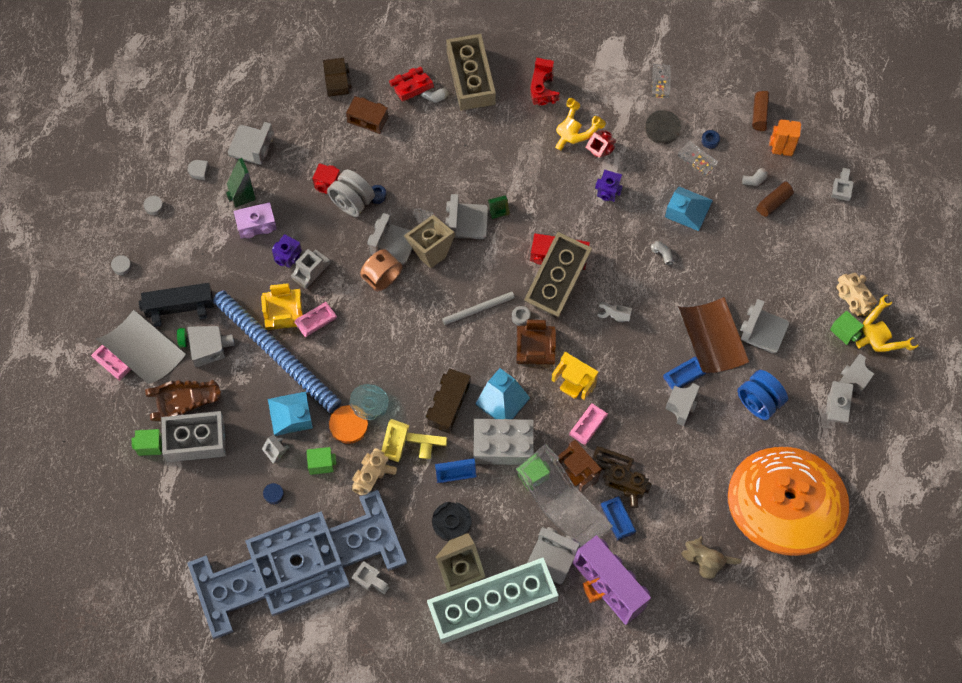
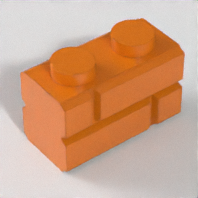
[769,119,801,156]

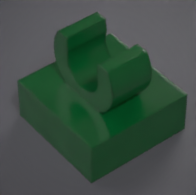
[488,195,510,219]

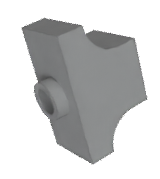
[291,249,330,289]
[839,354,874,395]
[826,381,853,424]
[666,383,700,426]

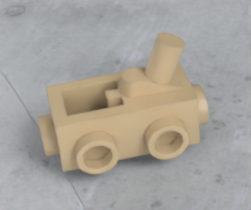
[836,272,877,316]
[352,449,397,495]

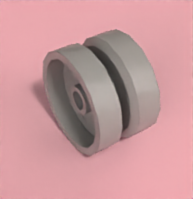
[327,169,375,217]

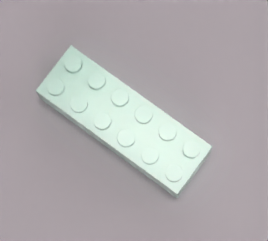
[427,558,558,644]

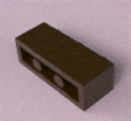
[426,368,471,434]

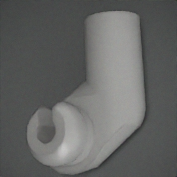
[421,88,449,103]
[742,168,768,186]
[651,241,674,265]

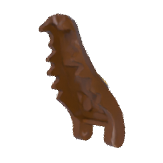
[145,380,221,422]

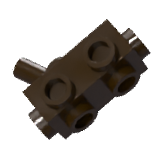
[603,465,652,508]

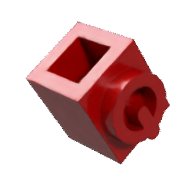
[312,163,340,194]

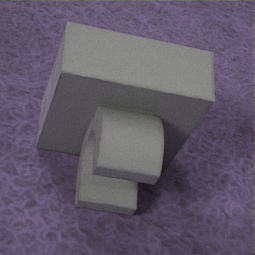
[262,435,289,464]

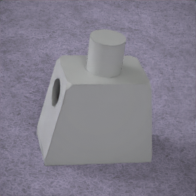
[188,326,234,368]

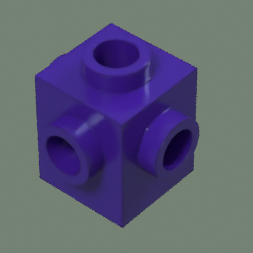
[595,169,623,202]
[272,234,302,268]

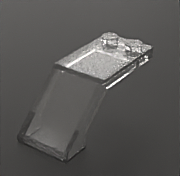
[516,444,613,549]

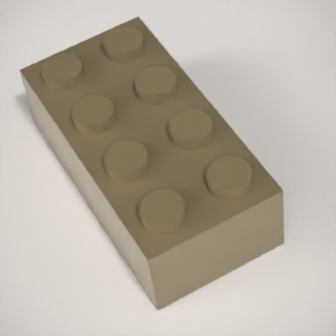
[446,34,496,111]
[524,232,592,319]

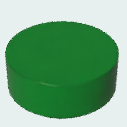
[177,328,188,347]

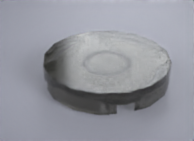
[645,110,681,144]

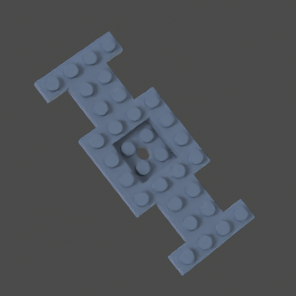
[187,490,407,639]

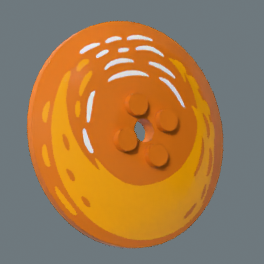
[728,447,849,556]

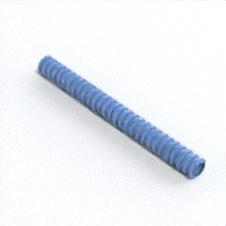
[213,290,341,413]

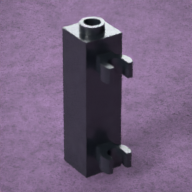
[138,283,214,327]

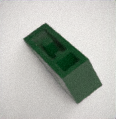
[225,158,256,208]

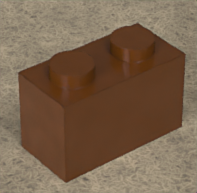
[346,96,389,134]

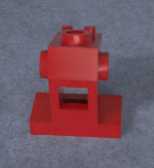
[530,57,560,106]

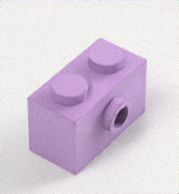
[234,202,277,239]

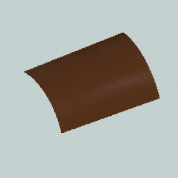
[678,297,749,373]

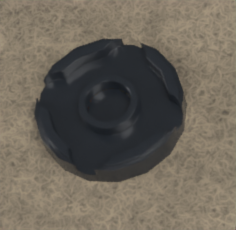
[432,502,472,541]

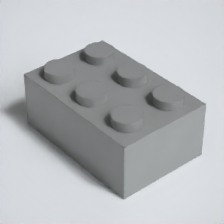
[161,411,226,462]
[474,419,533,465]

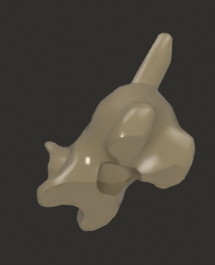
[681,536,742,579]

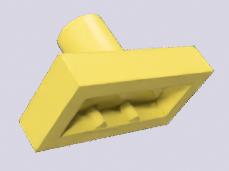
[381,419,409,462]
[406,433,448,459]

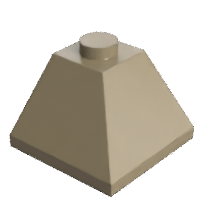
[404,215,455,268]
[436,533,485,592]

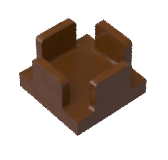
[516,320,556,365]
[555,440,601,492]

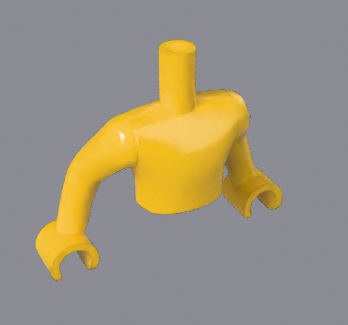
[556,98,606,151]
[856,294,919,352]

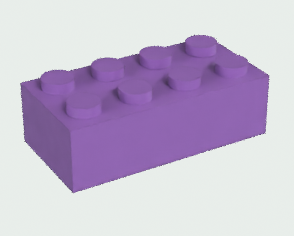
[573,535,651,625]

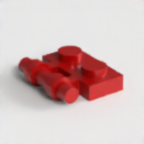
[389,66,434,102]

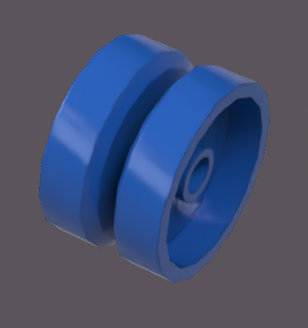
[737,370,788,420]

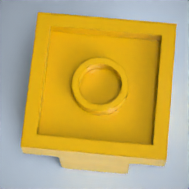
[261,284,303,330]
[552,352,599,400]

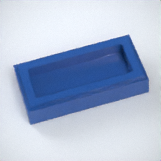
[663,356,706,390]
[435,459,477,483]
[601,496,636,541]

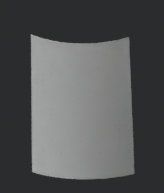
[95,310,186,384]

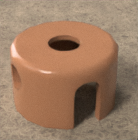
[360,249,402,292]

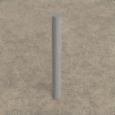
[442,292,515,325]

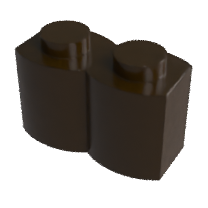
[323,57,352,97]

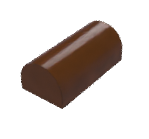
[752,91,769,131]
[756,181,794,217]

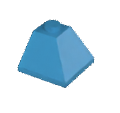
[665,187,713,231]
[476,368,530,419]
[268,392,313,436]

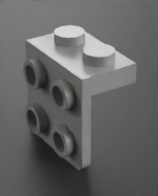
[228,122,274,165]
[445,194,488,239]
[367,213,412,265]
[740,299,789,353]
[527,527,579,585]

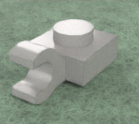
[831,168,854,201]
[597,302,632,322]
[352,561,389,595]

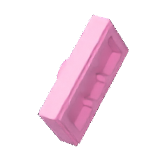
[294,302,337,337]
[91,345,131,381]
[569,403,608,446]

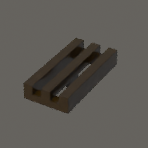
[592,446,634,472]

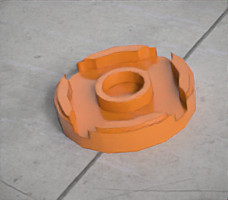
[329,405,368,444]

